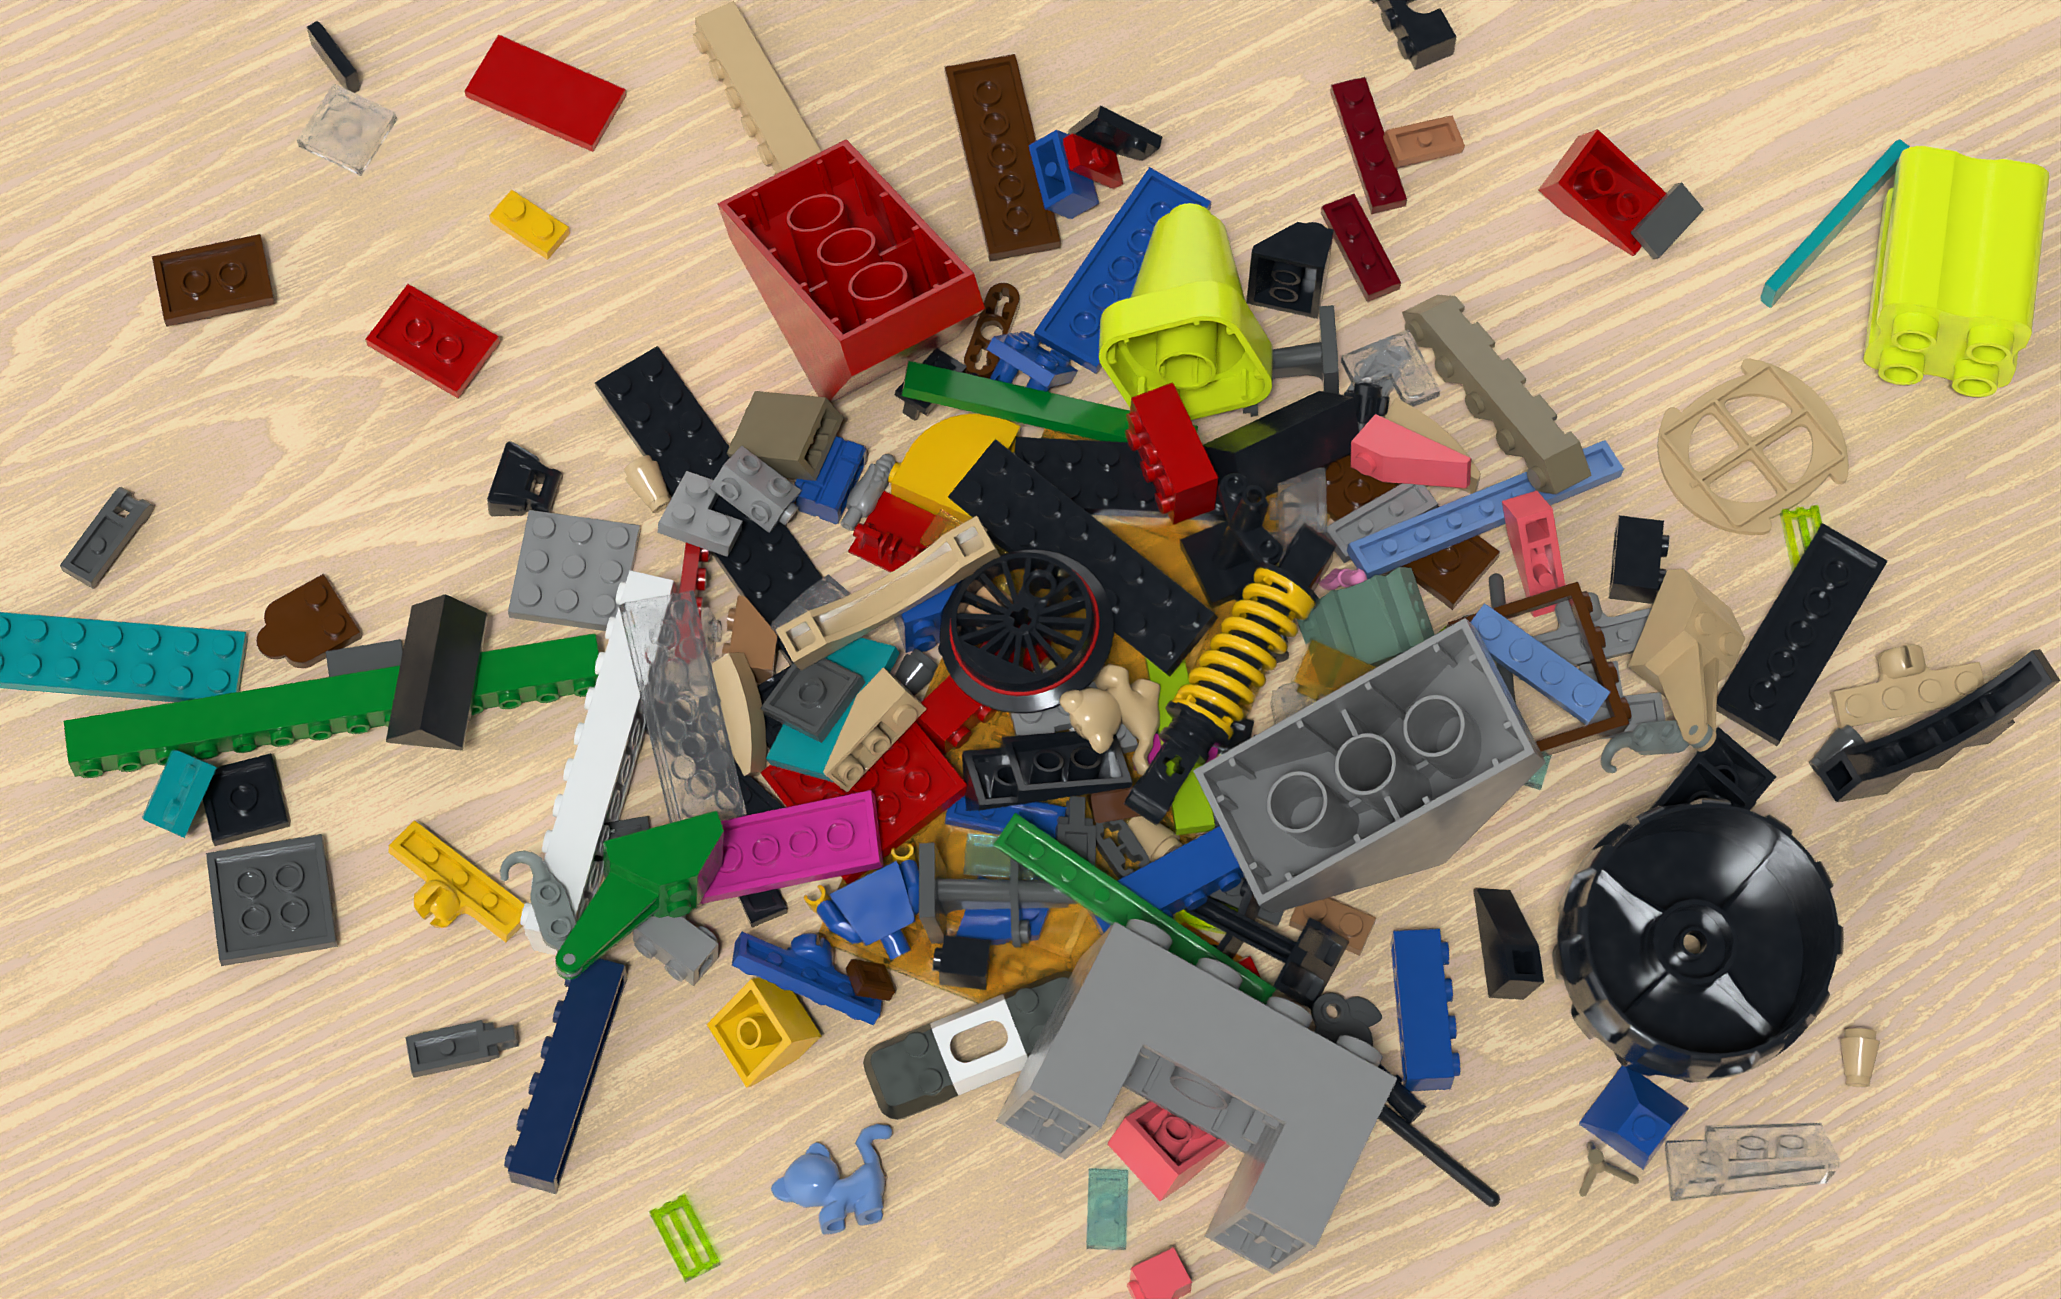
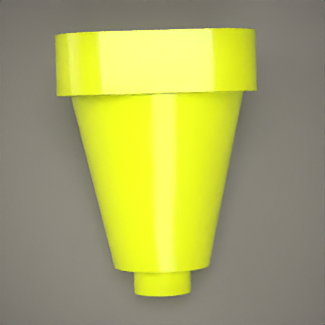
[1099,203,1273,420]

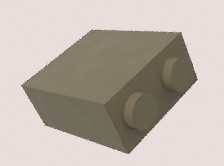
[727,391,844,481]

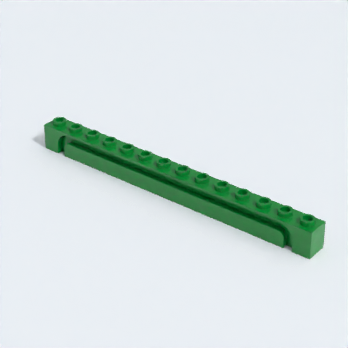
[63,633,599,778]

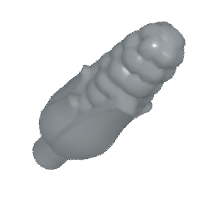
[840,454,895,531]

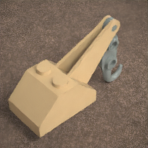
[1601,568,1745,773]

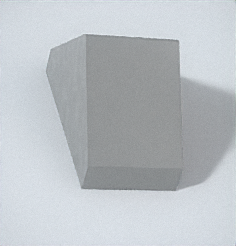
[1193,618,1546,914]

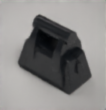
[487,441,562,517]

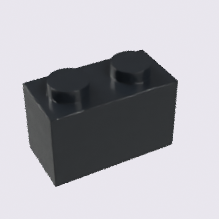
[1608,515,1669,604]

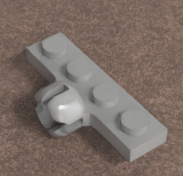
[1518,592,1652,681]

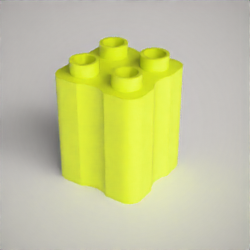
[1863,146,2049,397]

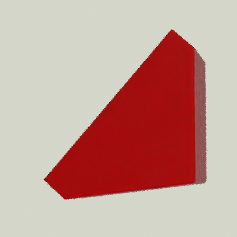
[718,139,985,403]

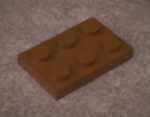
[152,234,275,327]

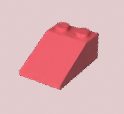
[1107,1101,1230,1201]

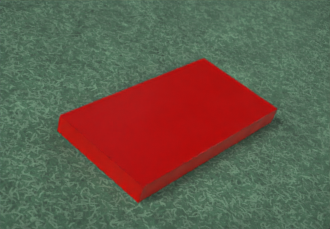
[464,34,626,152]

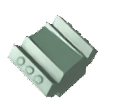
[1297,567,1435,688]

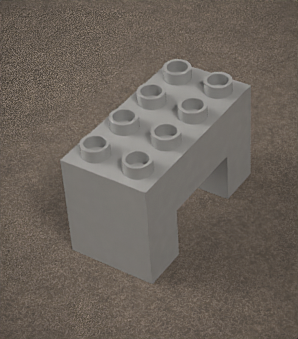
[996,919,1397,1274]

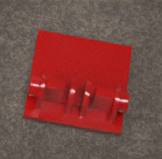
[848,491,949,573]

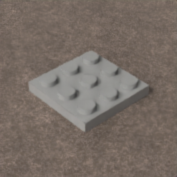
[508,510,641,631]

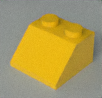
[706,977,821,1088]

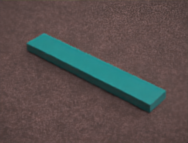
[1760,139,1909,309]

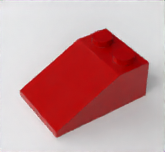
[1538,129,1666,256]

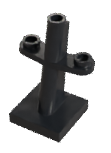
[1180,473,1283,609]
[1184,879,1349,1009]

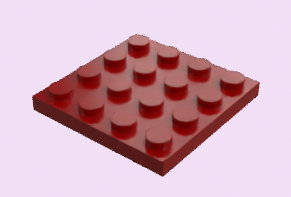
[760,721,967,885]

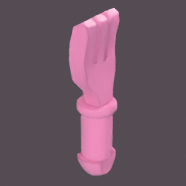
[1319,568,1367,590]

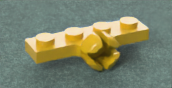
[388,820,525,942]

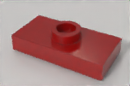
[1063,133,1124,189]

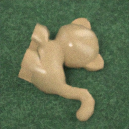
[1059,664,1161,775]

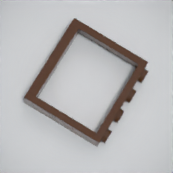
[1445,582,1632,757]

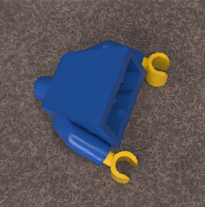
[804,843,919,960]

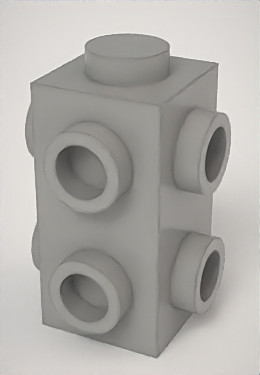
[710,446,801,533]
[633,915,718,986]

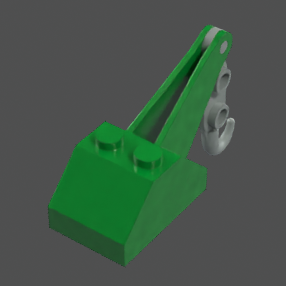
[500,811,724,980]

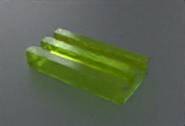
[1780,505,1822,572]
[649,1193,721,1283]

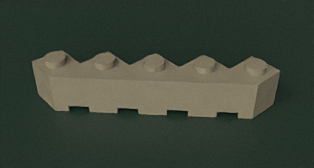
[1402,295,1592,494]

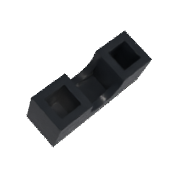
[1371,0,1457,70]

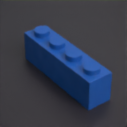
[1087,826,1244,935]
[1390,929,1460,1092]

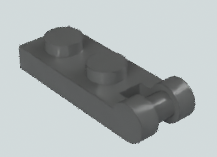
[60,487,153,589]

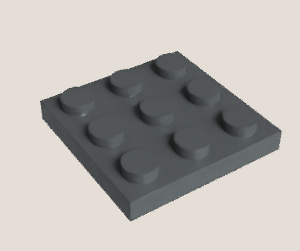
[206,834,338,966]

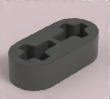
[1095,819,1149,880]

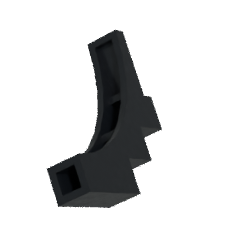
[1816,649,2061,803]

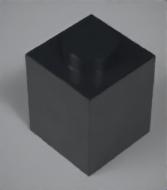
[933,935,991,990]

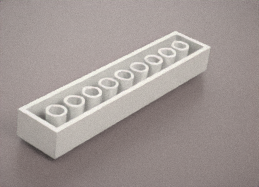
[520,570,678,956]

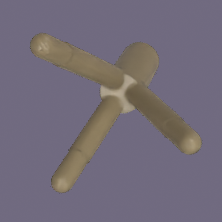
[1579,1142,1639,1197]

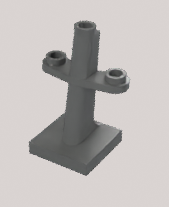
[1243,305,1339,417]
[919,843,1076,948]

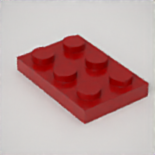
[365,284,500,399]

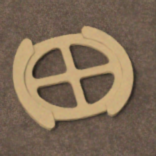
[1657,358,1849,535]

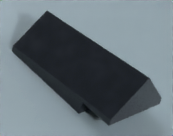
[1203,391,1359,500]
[386,594,488,751]
[1649,727,1776,811]
[962,731,1132,811]

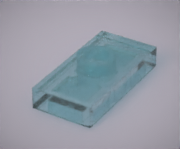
[1086,1168,1128,1250]

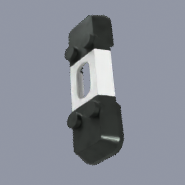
[863,971,1072,1120]

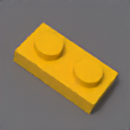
[489,189,570,260]

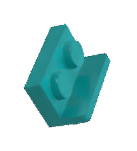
[142,750,217,838]

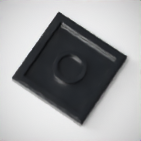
[202,753,290,846]

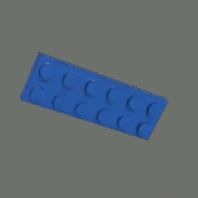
[1034,167,1212,374]

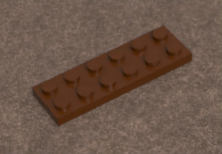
[945,54,1061,261]
[1289,455,1500,610]

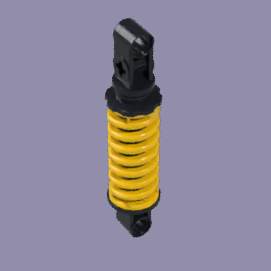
[1124,523,1337,826]

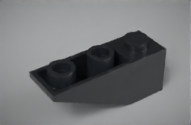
[1473,888,1544,1000]

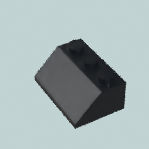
[1246,222,1334,319]

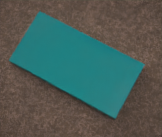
[766,637,900,783]

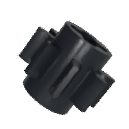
[1344,382,1390,424]

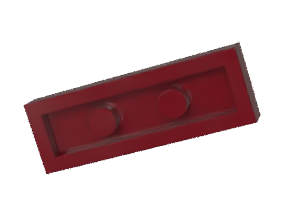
[1321,193,1401,302]

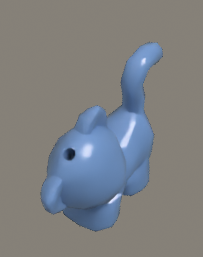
[771,1124,892,1235]

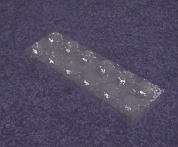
[619,590,747,823]

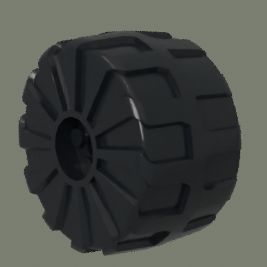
[1552,798,1844,1083]

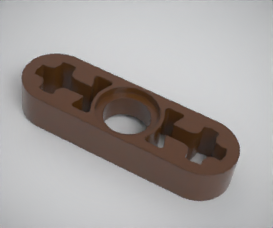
[964,283,1020,379]

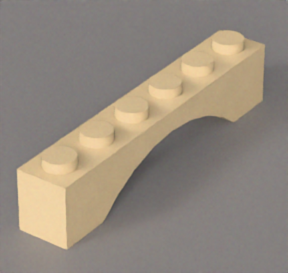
[775,516,1001,671]

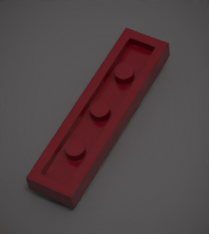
[1330,77,1407,214]

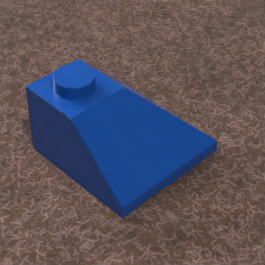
[1579,1065,1689,1170]

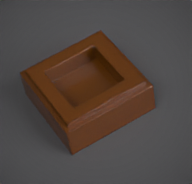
[845,959,895,1001]

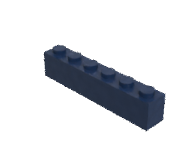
[504,958,627,1194]

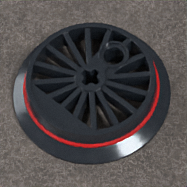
[939,550,1114,714]

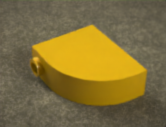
[888,414,1021,527]

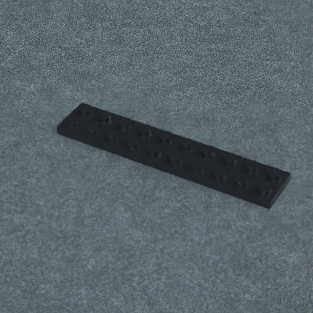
[595,346,838,665]

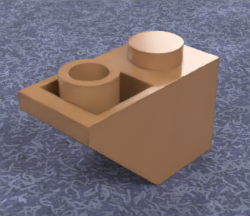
[722,596,779,683]

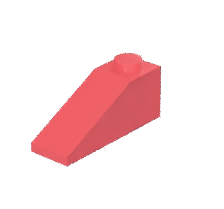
[1351,414,1471,488]
[1502,490,1565,617]

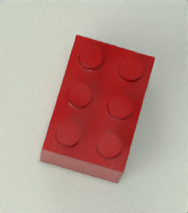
[1125,382,1218,525]

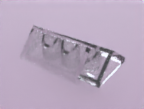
[1665,1123,1840,1201]

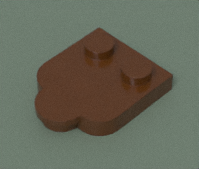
[256,574,362,668]

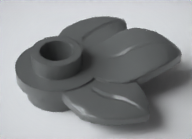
[1311,993,1382,1047]

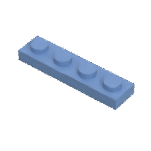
[1470,603,1610,725]

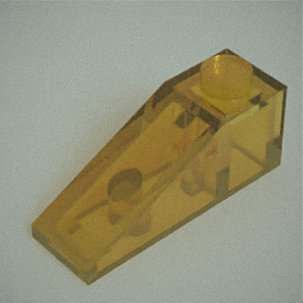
[1291,639,1377,701]

